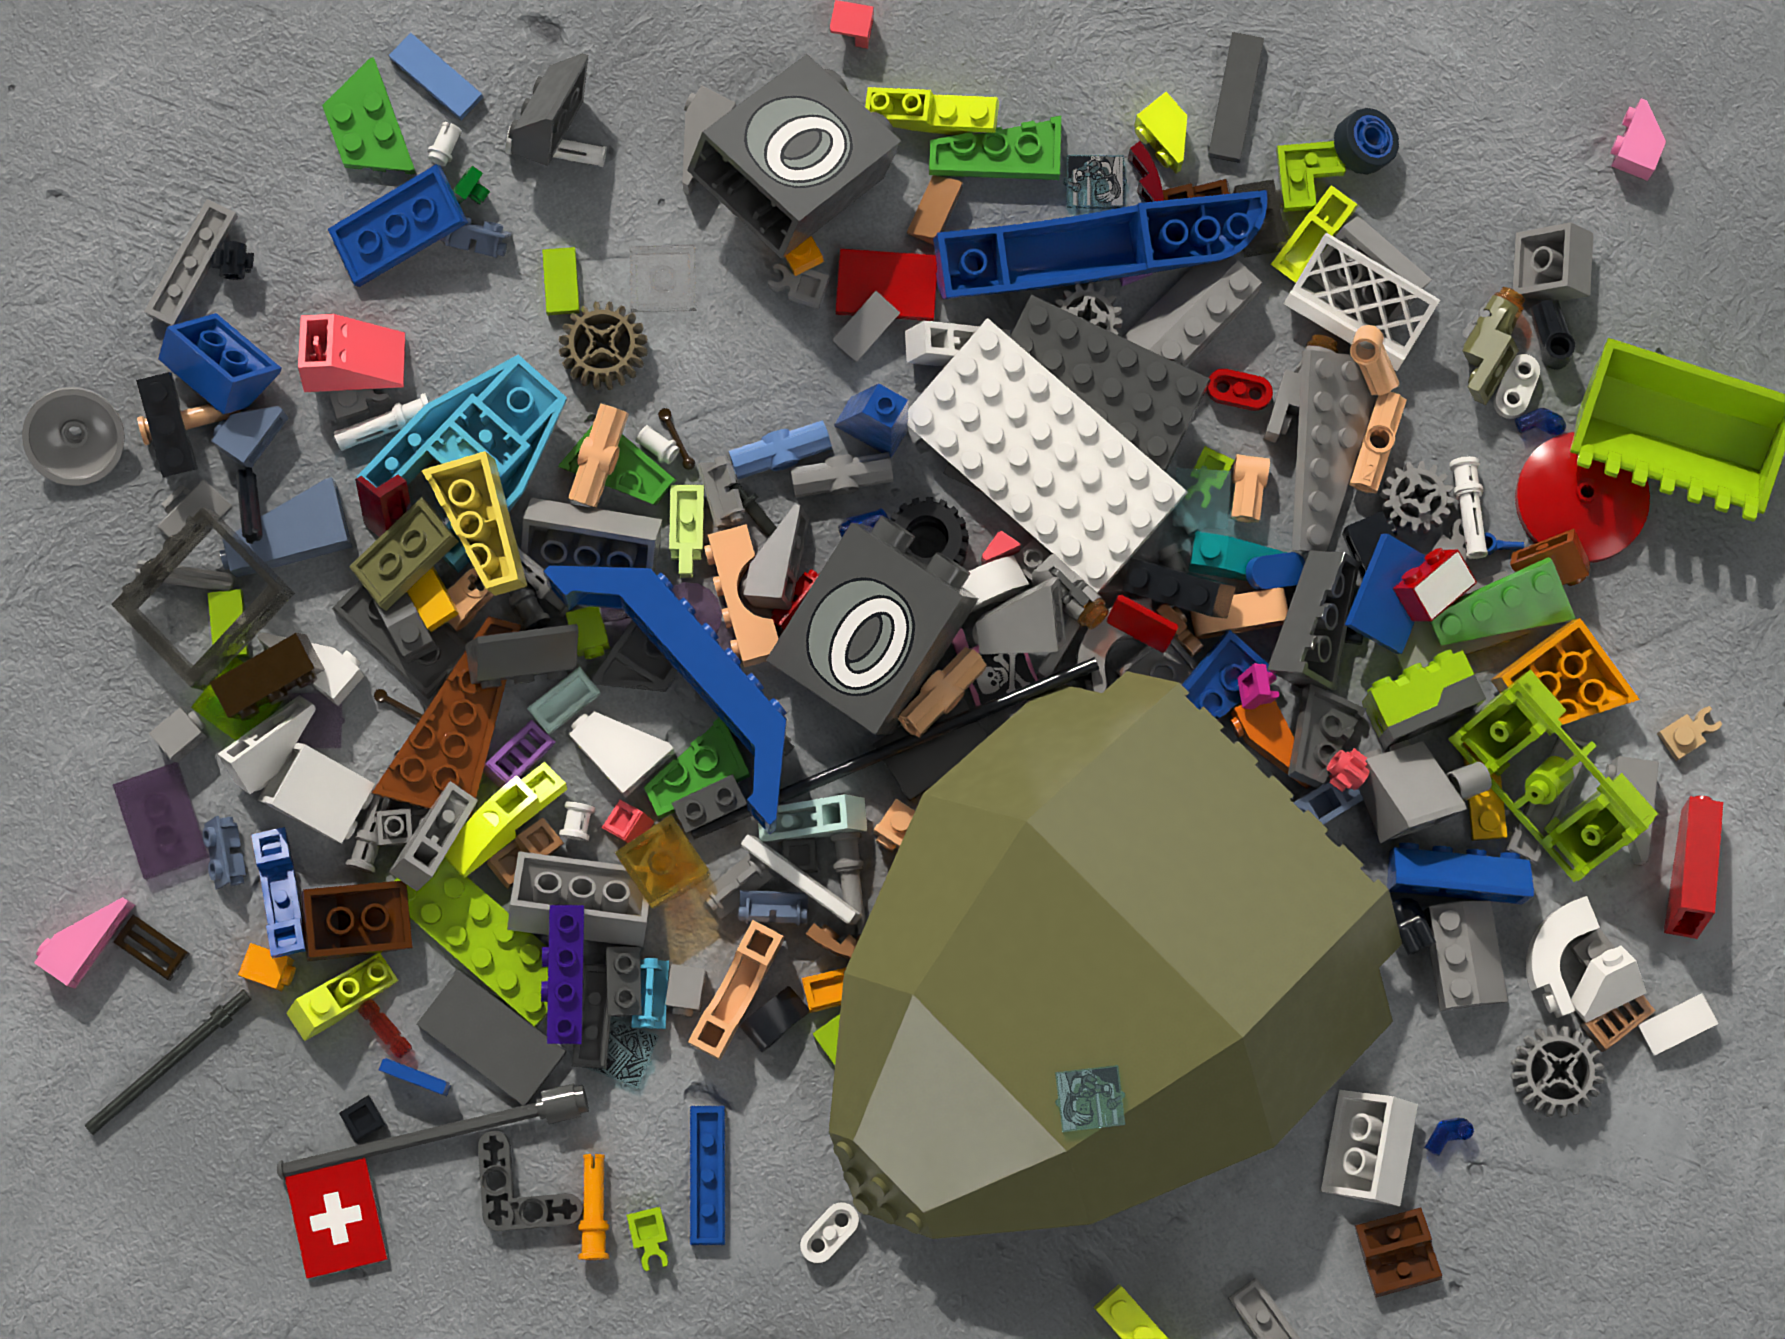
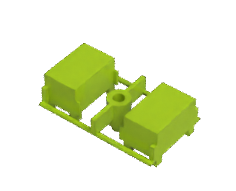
[1448,669,1658,882]

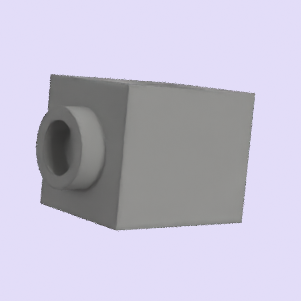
[149,707,208,764]
[665,964,707,1017]

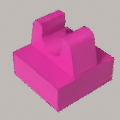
[1237,663,1279,709]

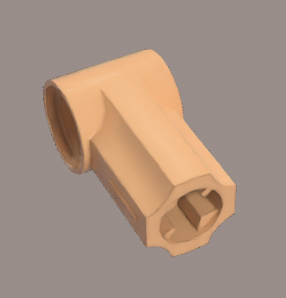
[1350,325,1399,396]
[1230,454,1270,523]

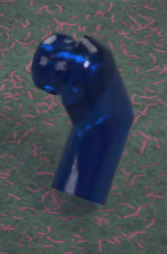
[1515,408,1566,435]
[1424,1117,1474,1156]

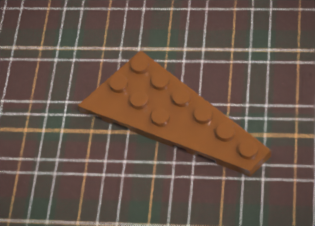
[371,616,521,820]

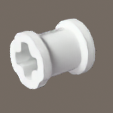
[559,802,596,841]

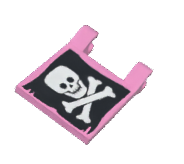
[951,628,1038,706]

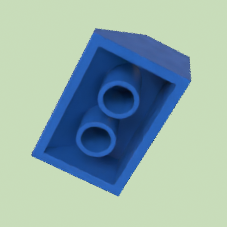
[158,313,282,415]

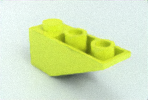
[286,953,398,1041]

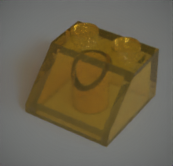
[614,815,711,909]

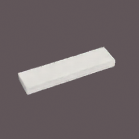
[741,834,862,925]

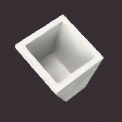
[258,742,375,843]

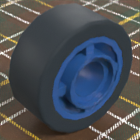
[1334,108,1399,175]

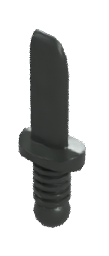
[729,478,777,537]

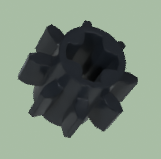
[212,241,254,280]

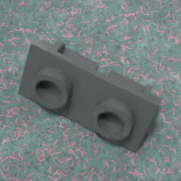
[672,774,747,833]
[606,947,642,1017]

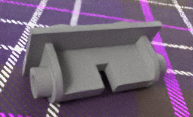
[698,456,746,527]
[700,853,773,920]

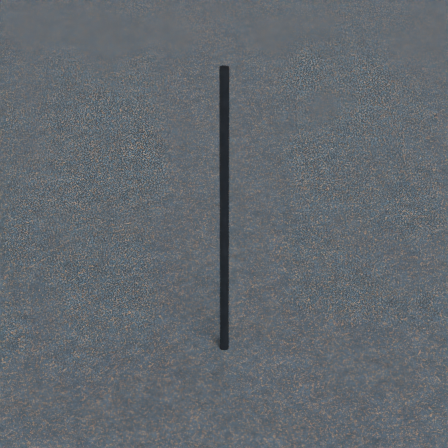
[691,657,1099,840]

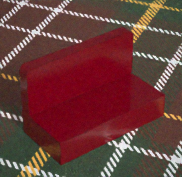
[355,475,411,537]

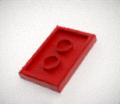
[835,248,937,321]

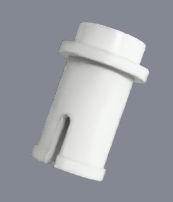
[427,122,462,166]
[636,425,680,464]

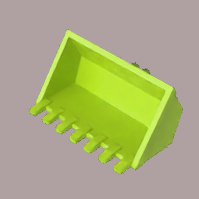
[1570,338,1785,522]

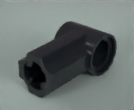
[1530,299,1575,370]

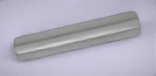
[135,560,235,591]

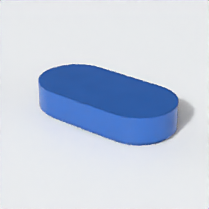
[1246,552,1305,590]

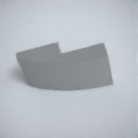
[376,809,430,846]

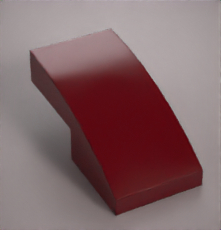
[1128,141,1164,202]

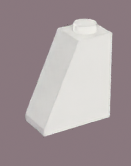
[569,711,675,798]

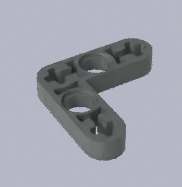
[478,1130,584,1231]

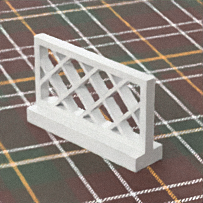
[1283,233,1440,371]

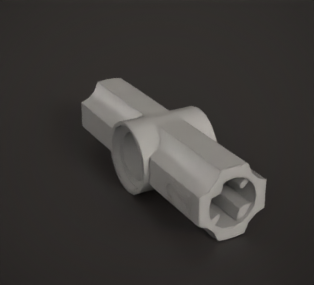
[791,452,894,498]

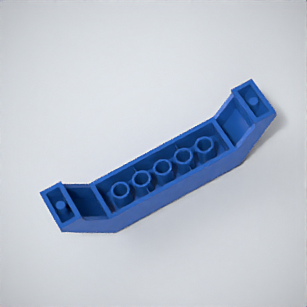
[543,565,787,835]

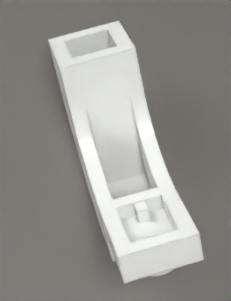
[963,555,1029,613]
[1526,896,1600,1018]

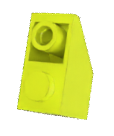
[1134,92,1187,174]

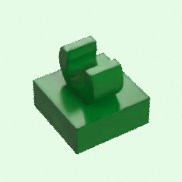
[453,166,490,205]

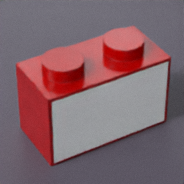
[1393,548,1477,621]

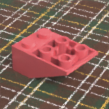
[298,314,405,392]

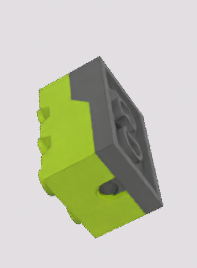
[1362,649,1486,750]

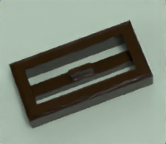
[113,914,190,981]

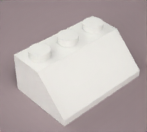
[1321,1090,1418,1206]

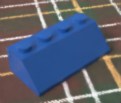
[1387,843,1534,905]

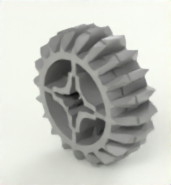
[1510,1025,1604,1118]

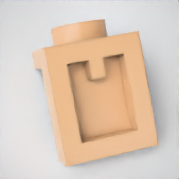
[874,799,915,852]

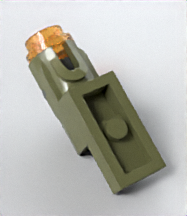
[1462,287,1525,405]

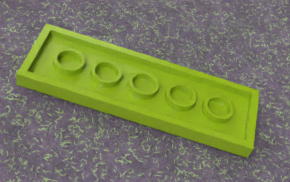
[394,858,548,1028]

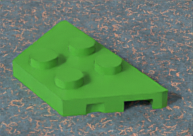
[322,57,416,175]

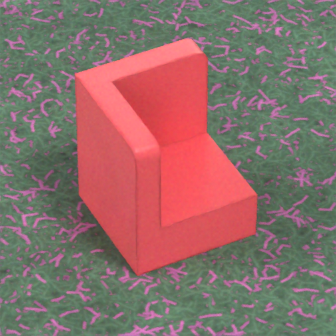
[830,0,874,49]

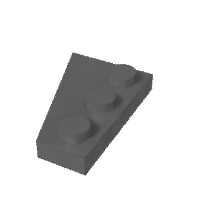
[1288,683,1366,788]

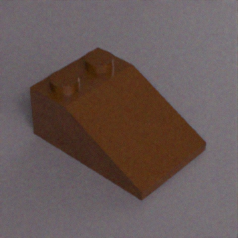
[301,881,413,962]

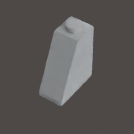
[973,577,1066,654]

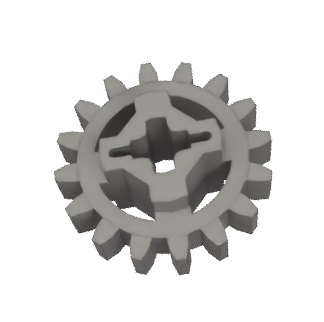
[1055,283,1123,335]
[1380,461,1454,534]

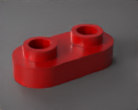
[1206,369,1273,411]

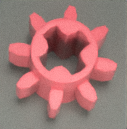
[1327,748,1370,792]

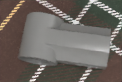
[1446,762,1492,802]

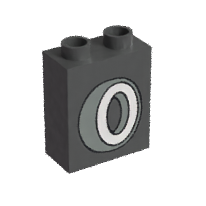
[687,54,901,258]
[766,516,979,735]

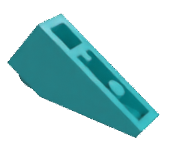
[1188,531,1287,581]

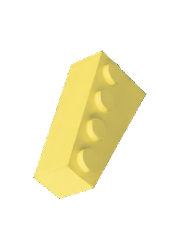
[421,451,527,596]

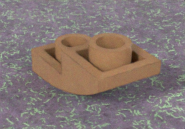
[806,923,861,960]

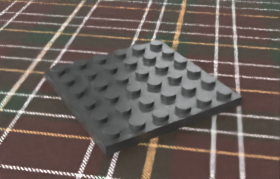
[943,295,1211,495]

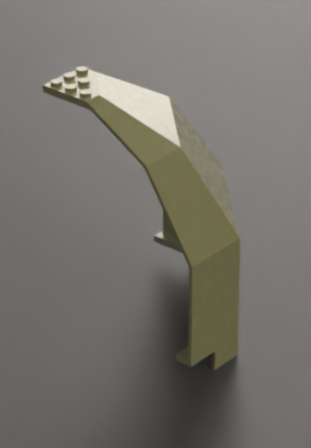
[829,671,1402,1239]

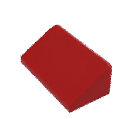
[1106,594,1178,653]

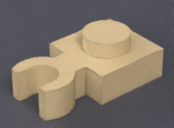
[1657,706,1722,761]

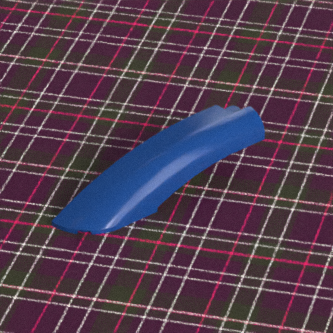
[933,190,1267,299]

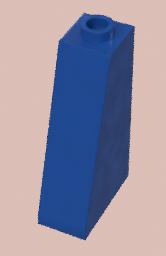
[834,383,908,458]

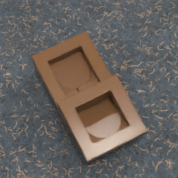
[486,817,564,889]

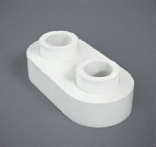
[1494,354,1540,419]
[800,1202,859,1263]

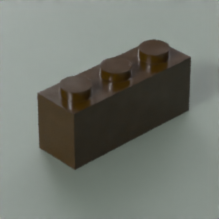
[209,633,325,721]

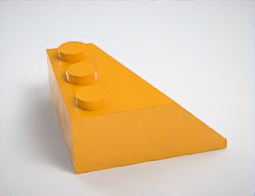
[1491,618,1640,725]

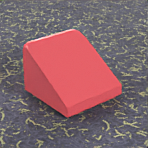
[981,531,1021,565]
[602,800,654,849]

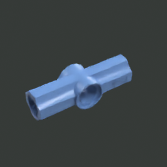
[728,420,832,480]

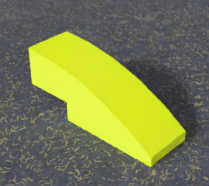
[1271,185,1359,283]

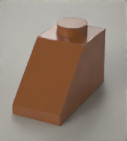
[1510,529,1590,586]

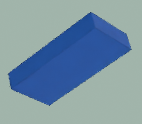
[379,1058,451,1097]

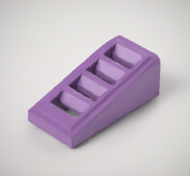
[483,720,555,789]

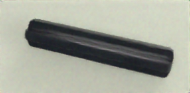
[236,467,263,544]

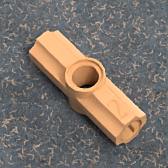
[1349,391,1407,494]
[568,403,629,508]
[898,647,987,738]

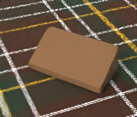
[907,176,963,245]

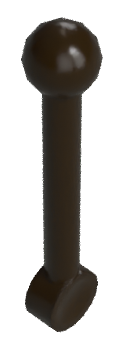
[658,408,695,470]
[374,689,423,720]

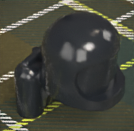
[1392,898,1436,956]

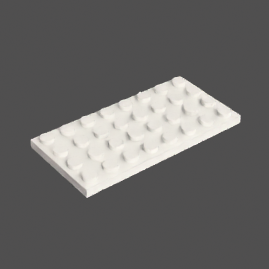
[907,318,1188,593]

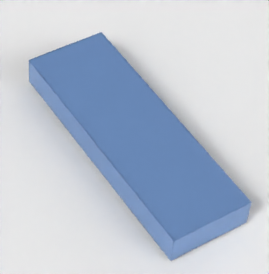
[389,32,483,121]

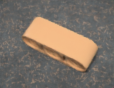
[1190,588,1288,639]

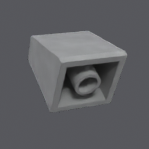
[1359,740,1467,843]

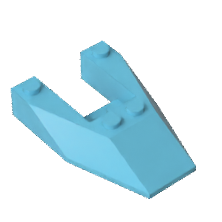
[357,354,567,573]

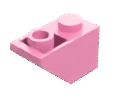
[1610,98,1666,181]

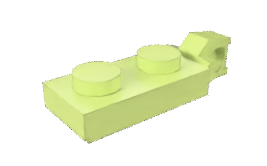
[669,485,705,578]

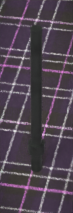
[84,989,252,1135]

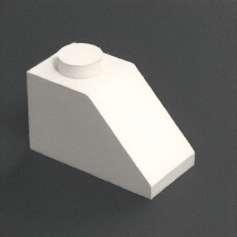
[1571,946,1647,1023]

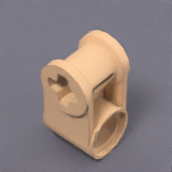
[447,568,494,631]

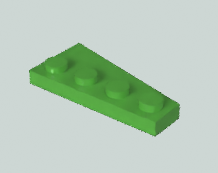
[929,115,1061,180]
[1429,557,1576,645]

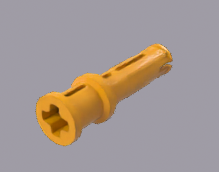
[578,1154,609,1260]

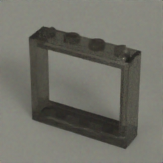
[111,507,295,691]

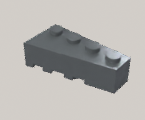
[1267,551,1360,691]

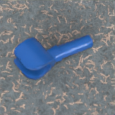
[1484,532,1524,556]

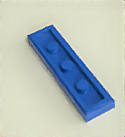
[690,1106,725,1245]

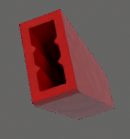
[1664,795,1724,939]

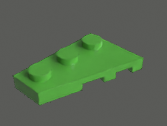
[558,425,677,506]
[644,717,751,820]

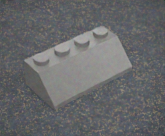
[1123,257,1262,367]
[521,498,662,578]
[507,851,654,947]

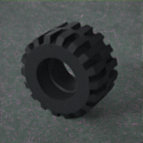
[890,497,969,566]

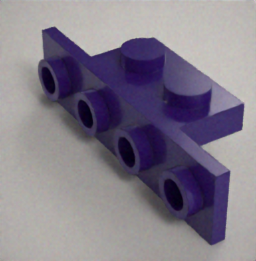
[541,905,584,1044]

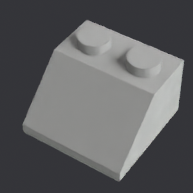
[1512,222,1593,301]

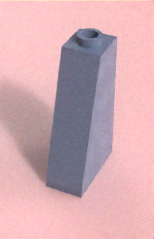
[220,477,352,578]

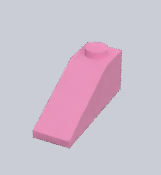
[34,897,135,989]

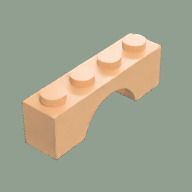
[704,524,778,668]
[688,920,784,1061]

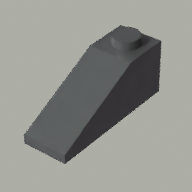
[369,592,438,664]

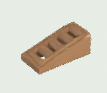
[1580,995,1655,1052]

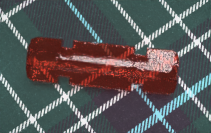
[358,999,412,1058]

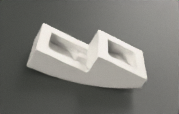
[1638,993,1719,1056]

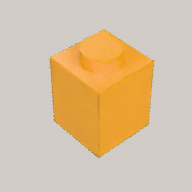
[238,943,296,992]

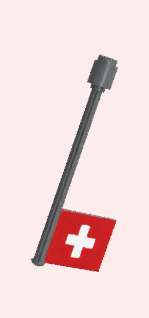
[277,1083,589,1279]

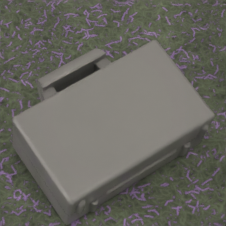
[158,479,232,553]

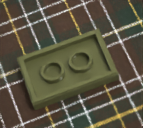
[349,497,459,611]

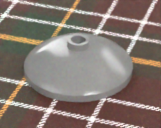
[22,387,125,486]

